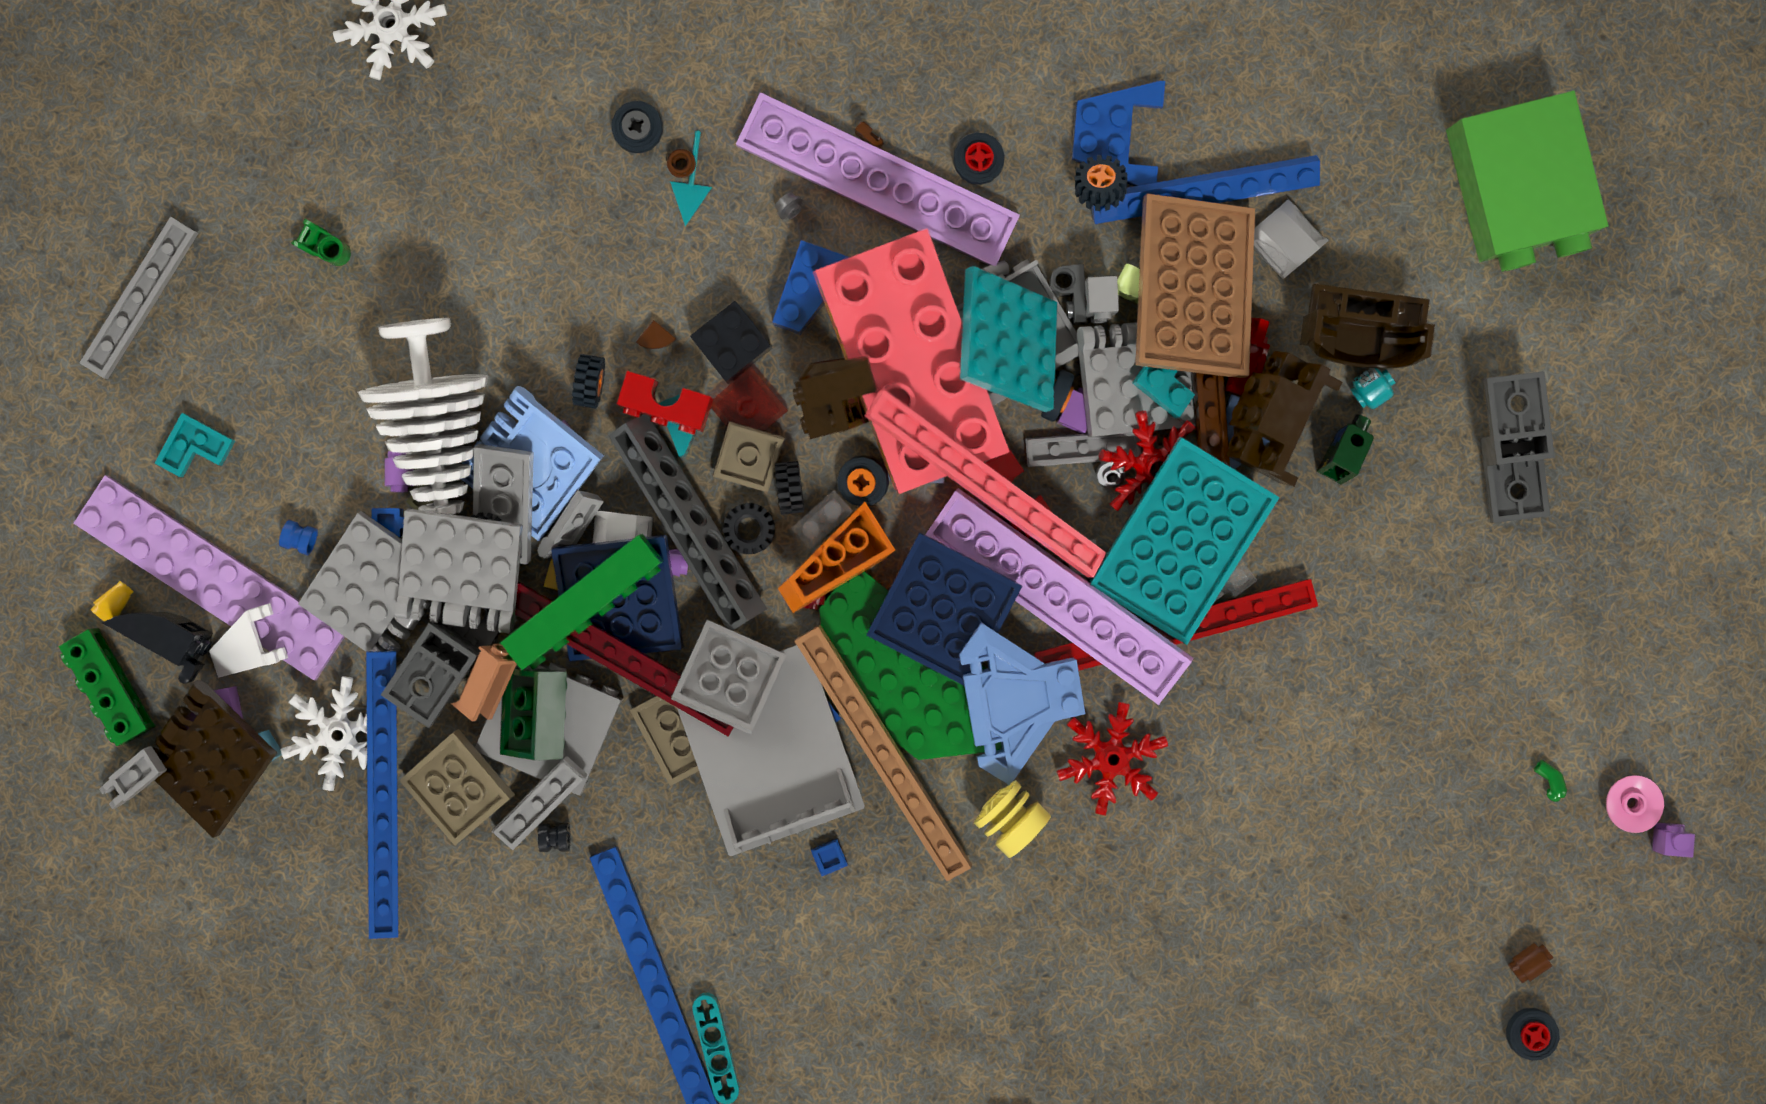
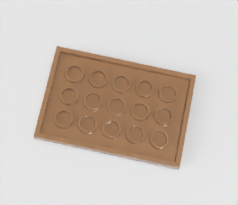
[1135,194,1255,378]

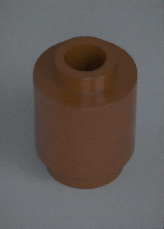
[1508,943,1553,984]

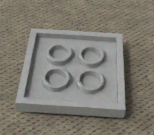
[671,620,786,734]

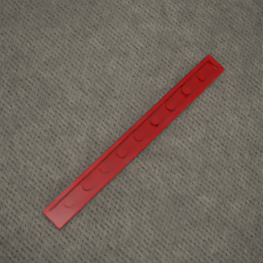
[1034,579,1318,671]

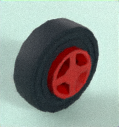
[953,132,1005,185]
[1506,1008,1560,1061]

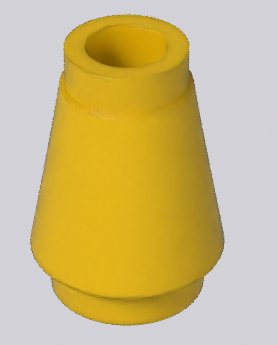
[91,581,134,621]

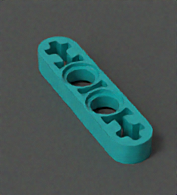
[692,993,740,1104]

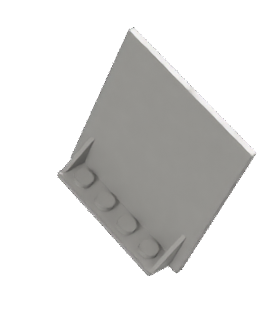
[677,645,865,856]

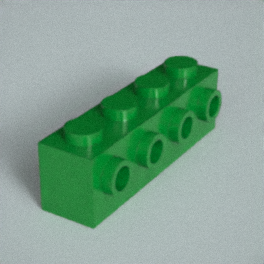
[58,628,156,747]

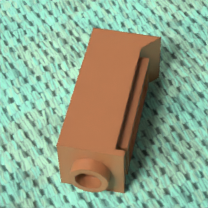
[451,644,517,721]

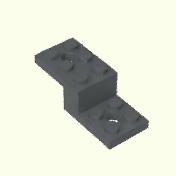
[1480,371,1555,523]
[381,606,501,728]

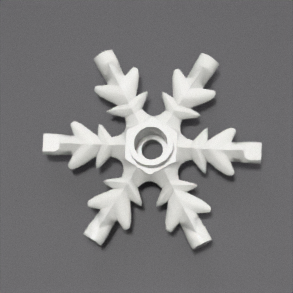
[333,0,448,80]
[280,676,367,791]

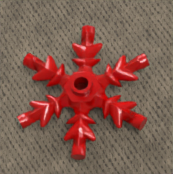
[1099,411,1195,512]
[1057,702,1168,816]

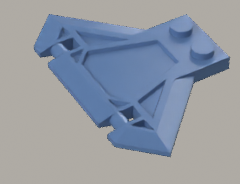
[959,623,1085,785]

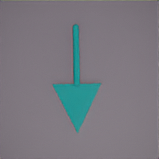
[670,130,712,227]

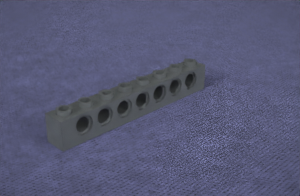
[608,414,767,630]

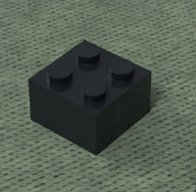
[690,301,772,384]

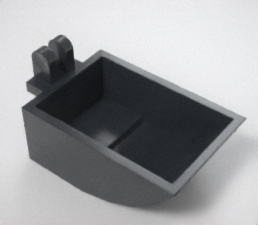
[102,612,213,684]

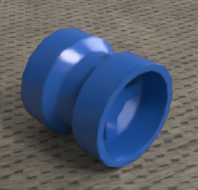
[279,520,318,555]

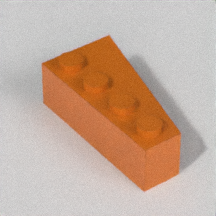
[778,502,896,613]

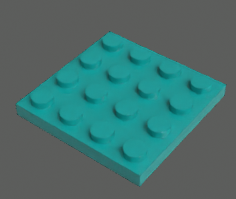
[960,266,1057,412]

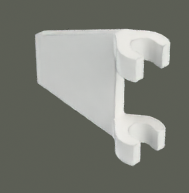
[209,603,288,678]

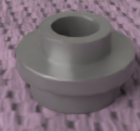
[775,193,803,219]
[1096,461,1126,487]

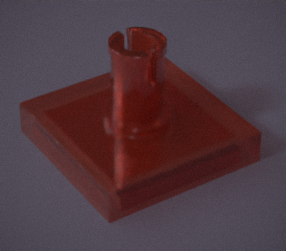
[711,367,788,431]

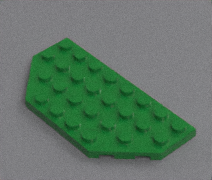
[819,571,1002,760]

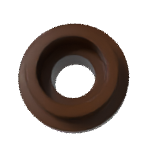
[667,149,696,178]

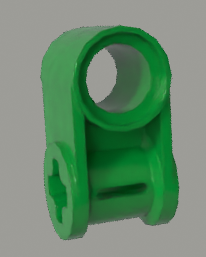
[291,219,351,266]

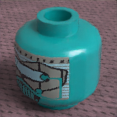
[1350,368,1396,409]

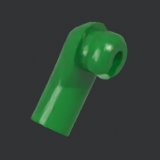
[1534,760,1567,802]

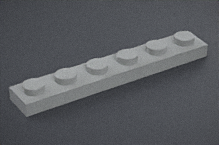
[80,217,199,379]

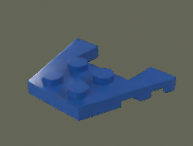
[1072,81,1165,186]

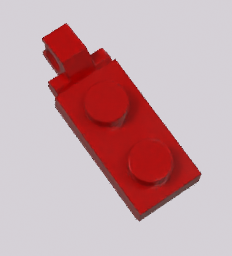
[1225,317,1270,396]

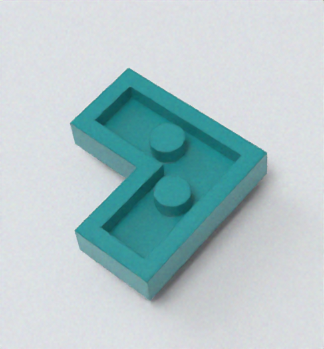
[1132,366,1195,418]
[154,413,235,477]

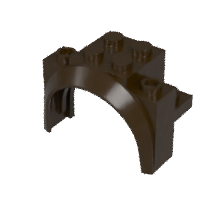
[1300,284,1435,368]
[1226,351,1342,487]
[793,356,878,439]

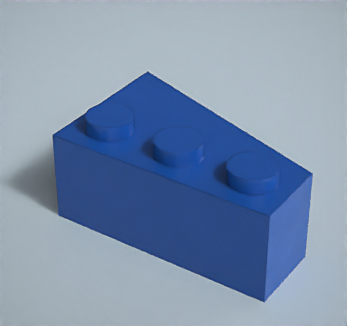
[772,240,850,335]

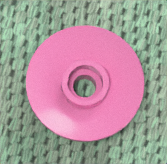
[1606,775,1664,833]

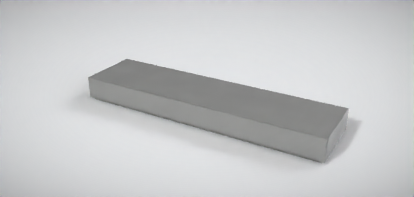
[1025,433,1141,467]
[491,756,587,850]

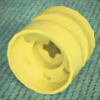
[974,780,1051,858]

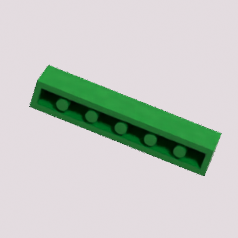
[500,534,664,670]

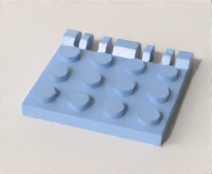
[460,386,604,541]

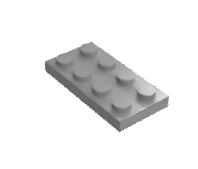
[473,444,534,564]

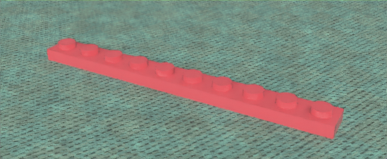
[865,390,1106,577]

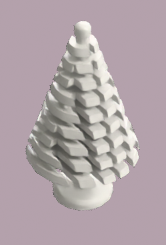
[358,318,488,515]

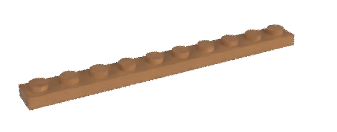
[795,624,972,881]

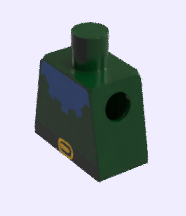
[1316,414,1374,485]

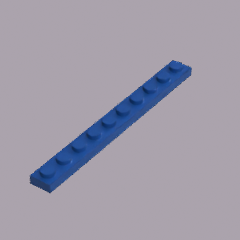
[366,651,399,939]
[589,846,719,1104]

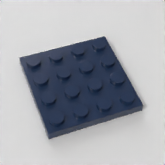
[866,532,1022,686]
[551,535,684,661]

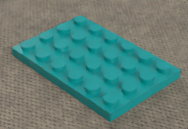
[1089,437,1280,645]

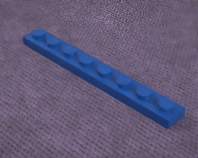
[1092,155,1320,224]

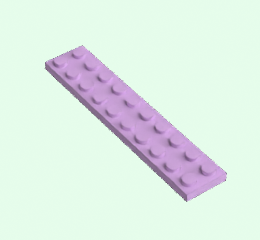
[736,92,1020,266]
[73,475,344,680]
[925,488,1193,705]

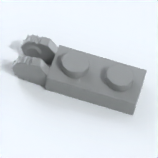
[537,490,604,559]
[99,746,167,809]

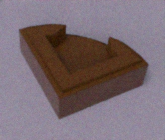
[855,121,884,149]
[636,320,676,349]

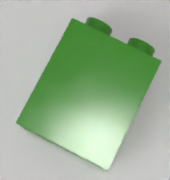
[1446,90,1609,272]

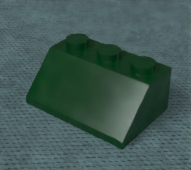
[500,668,567,760]

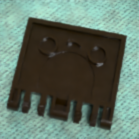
[153,680,277,838]

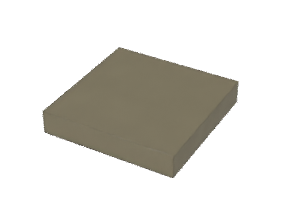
[713,421,784,492]

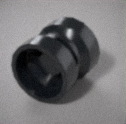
[538,823,571,852]

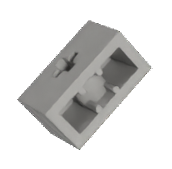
[1085,276,1119,323]

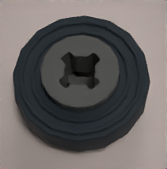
[611,101,663,153]

